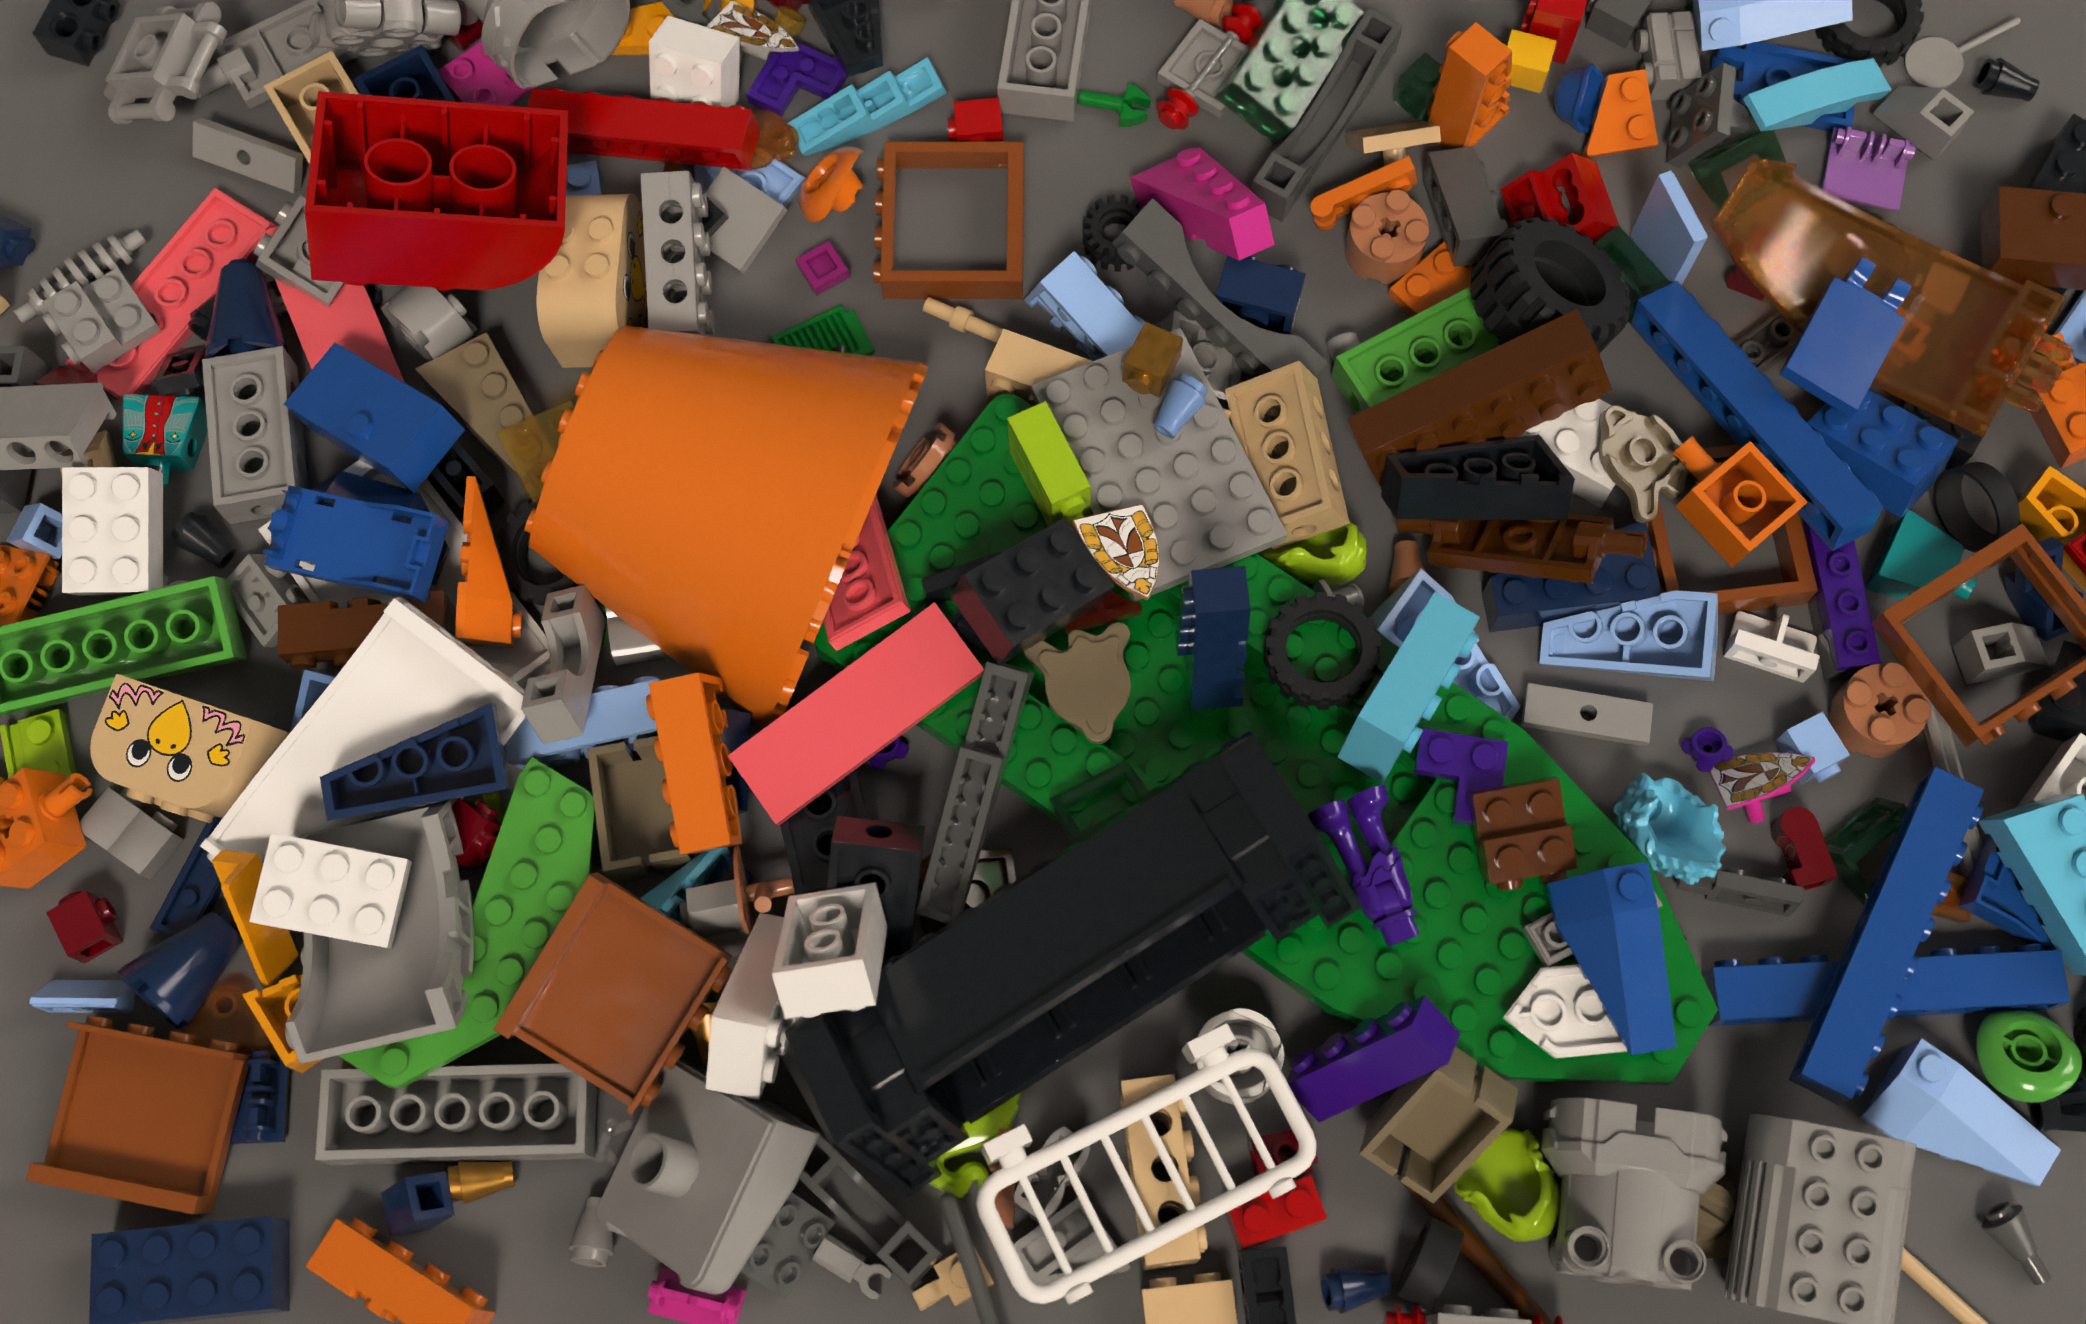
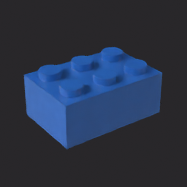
[1807,389,1958,518]

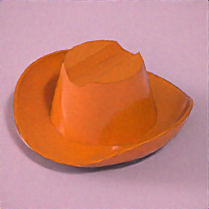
[798,147,864,223]

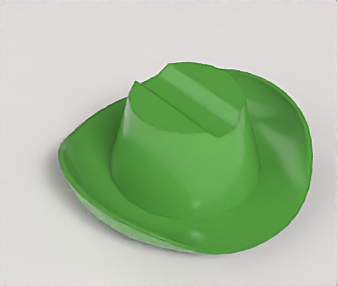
[1976,1010,2082,1103]

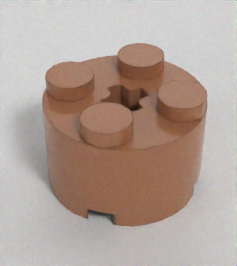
[1345,190,1429,285]
[1829,662,1931,758]

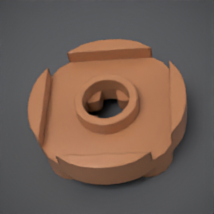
[892,423,957,498]

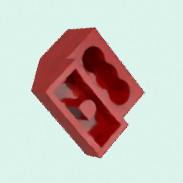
[1500,153,1621,245]

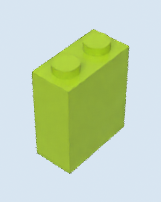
[1007,401,1091,530]

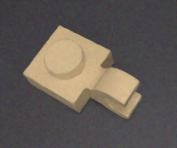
[912,1245,994,1311]

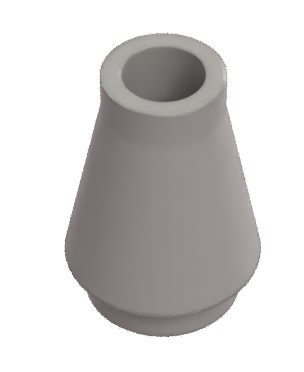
[568,1197,613,1267]

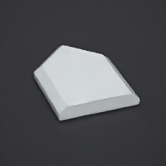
[1503,964,1628,1059]

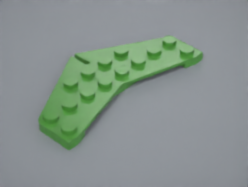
[337,757,596,1089]

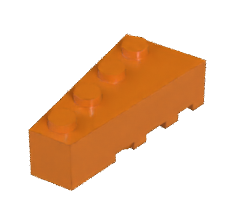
[1427,22,1512,150]
[305,1217,496,1324]

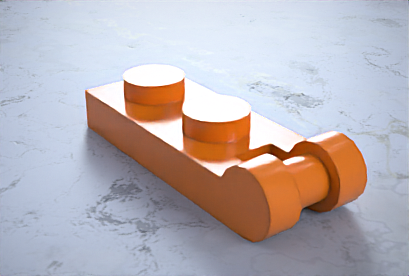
[1310,156,1418,231]

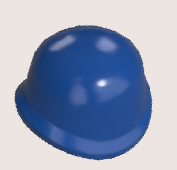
[1554,63,1605,133]

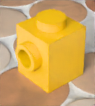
[1503,29,1557,94]

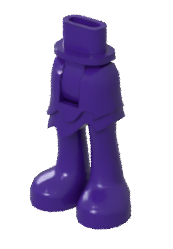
[1308,785,1420,947]

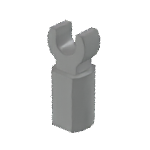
[812,1234,893,1300]

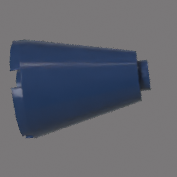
[205,259,288,359]
[116,911,243,1032]

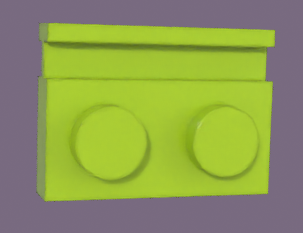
[0,709,77,779]

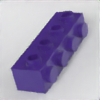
[1286,995,1460,1123]

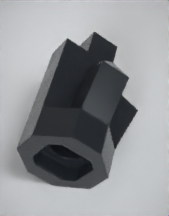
[2027,1076,2086,1132]

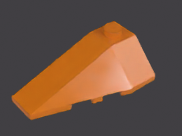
[455,476,522,648]

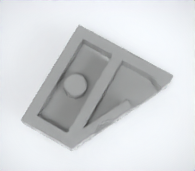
[1013,1198,1131,1285]

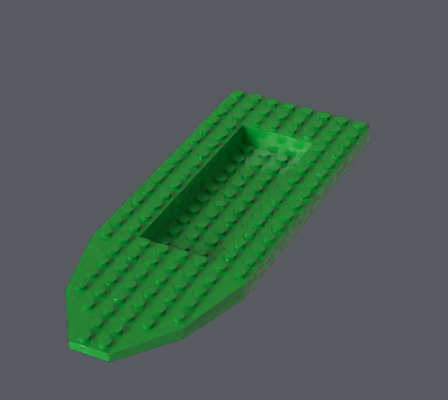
[814,394,1718,1085]

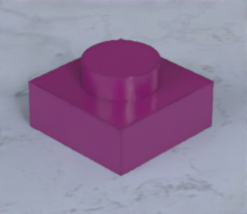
[795,241,850,296]

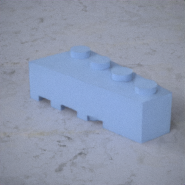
[505,676,661,770]

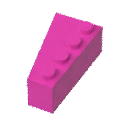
[1130,147,1275,260]

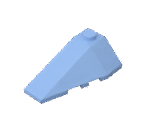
[1693,0,1852,51]
[1539,590,1718,681]

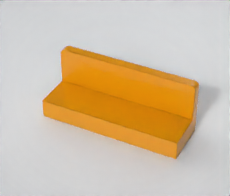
[212,850,299,987]

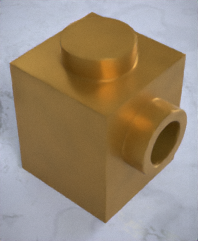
[1122,322,1183,398]

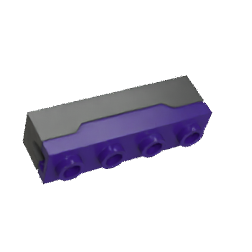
[1800,517,1881,682]

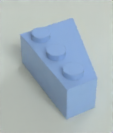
[1024,251,1145,361]

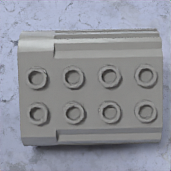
[1724,1114,1916,1324]

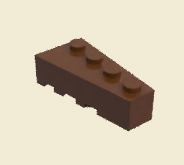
[278,590,456,669]

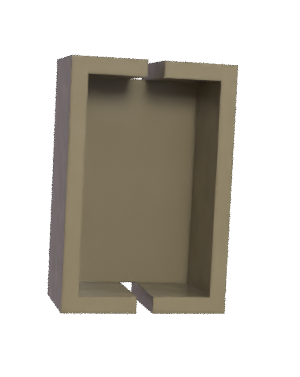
[587,736,695,882]
[1359,1047,1518,1204]

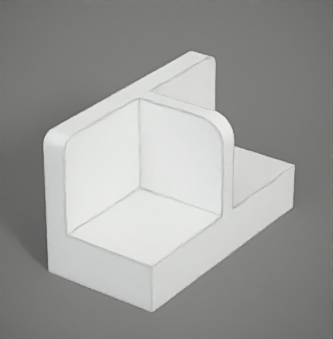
[1723,611,1820,683]

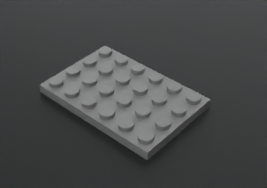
[1031,328,1288,603]

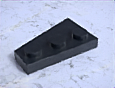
[807,0,883,77]

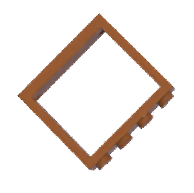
[873,142,1024,299]
[1633,444,1818,615]
[1872,523,2086,747]

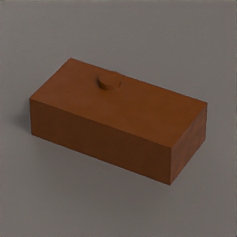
[1981,186,2086,290]

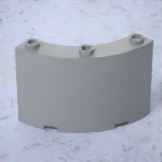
[285,800,474,1064]

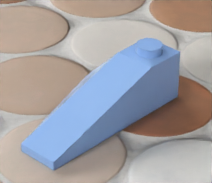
[1371,569,1521,721]
[1860,1038,2061,1187]

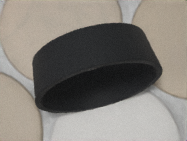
[1933,462,2020,552]

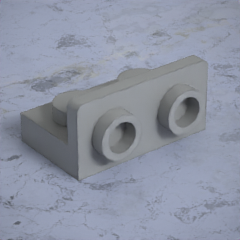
[227,554,311,647]

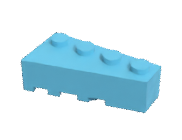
[1337,592,1480,784]
[1978,794,2086,976]

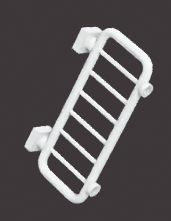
[976,1023,1317,1305]

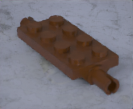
[1396,514,1648,583]

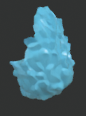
[1613,772,1726,884]

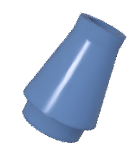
[1153,373,1208,439]

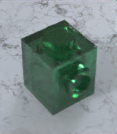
[1393,52,1441,121]

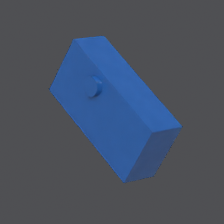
[284,342,465,493]

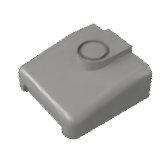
[597,1059,820,1294]

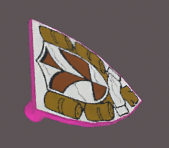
[1710,752,1815,823]

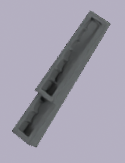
[916,660,1034,924]

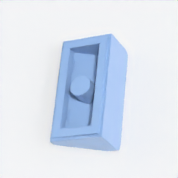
[29,980,135,1014]

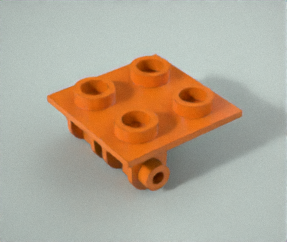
[0,545,60,626]

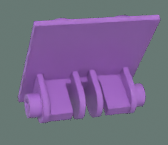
[1821,126,1916,212]

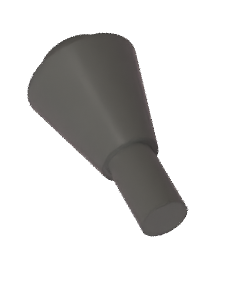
[1981,1202,2051,1285]

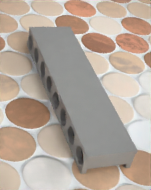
[0,382,117,470]

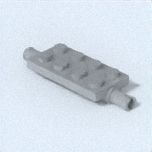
[198,0,360,109]

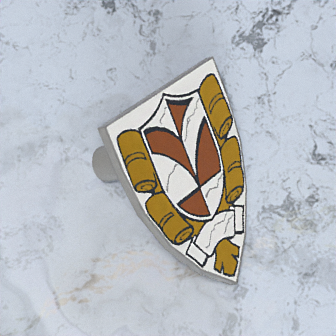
[705,1,799,67]

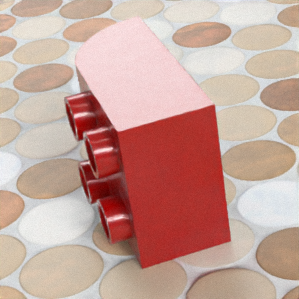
[305,91,568,291]

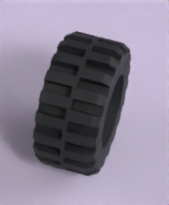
[1470,217,1630,354]

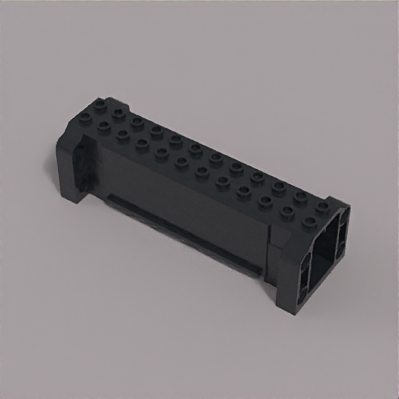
[785,731,1362,1196]

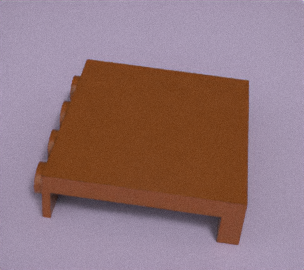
[493,872,733,1115]
[26,1015,252,1214]

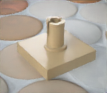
[1346,120,1441,166]

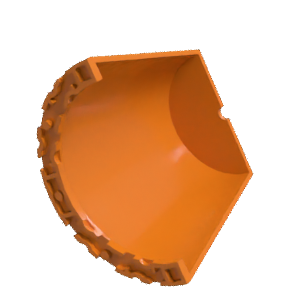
[524,325,929,729]

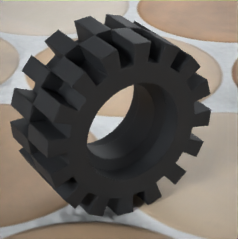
[1083,195,1143,272]

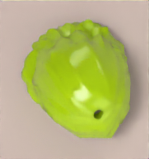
[1258,521,1367,586]
[1454,1128,1561,1242]

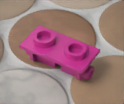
[647,1268,746,1324]

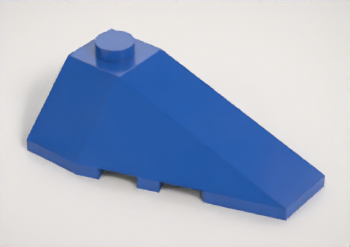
[1546,861,1677,1056]

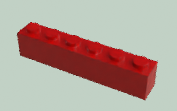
[527,88,761,171]

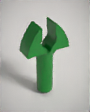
[1078,83,1151,127]

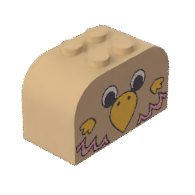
[537,194,646,368]
[90,674,289,823]

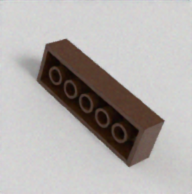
[1347,309,1612,489]

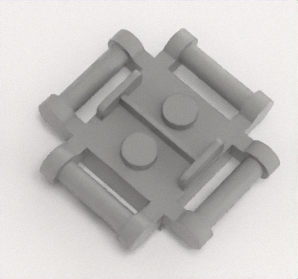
[103,2,228,124]

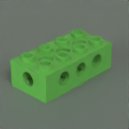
[1331,287,1500,414]

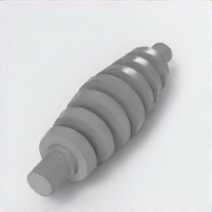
[13,229,146,324]

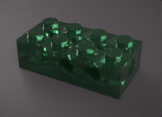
[1214,0,1365,144]

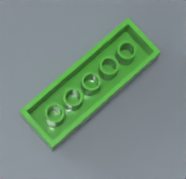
[0,576,248,718]

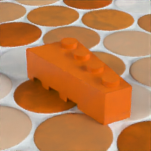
[646,672,742,855]

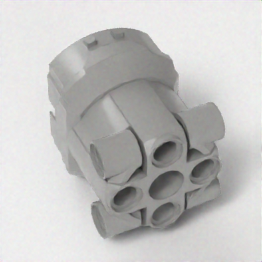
[309,0,461,57]
[456,0,630,89]
[1541,1098,1727,1291]

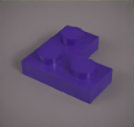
[746,41,848,117]
[1414,728,1508,826]

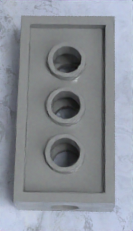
[641,171,714,336]
[202,346,309,524]

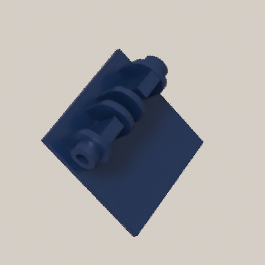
[230,1051,289,1144]

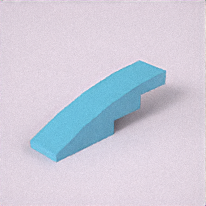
[787,57,947,156]
[1743,58,1892,132]

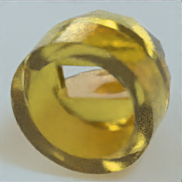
[774,6,806,38]

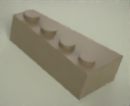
[415,332,555,496]

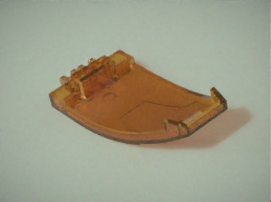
[1712,158,2074,438]

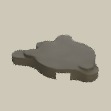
[1599,405,1694,523]
[1024,622,1131,744]

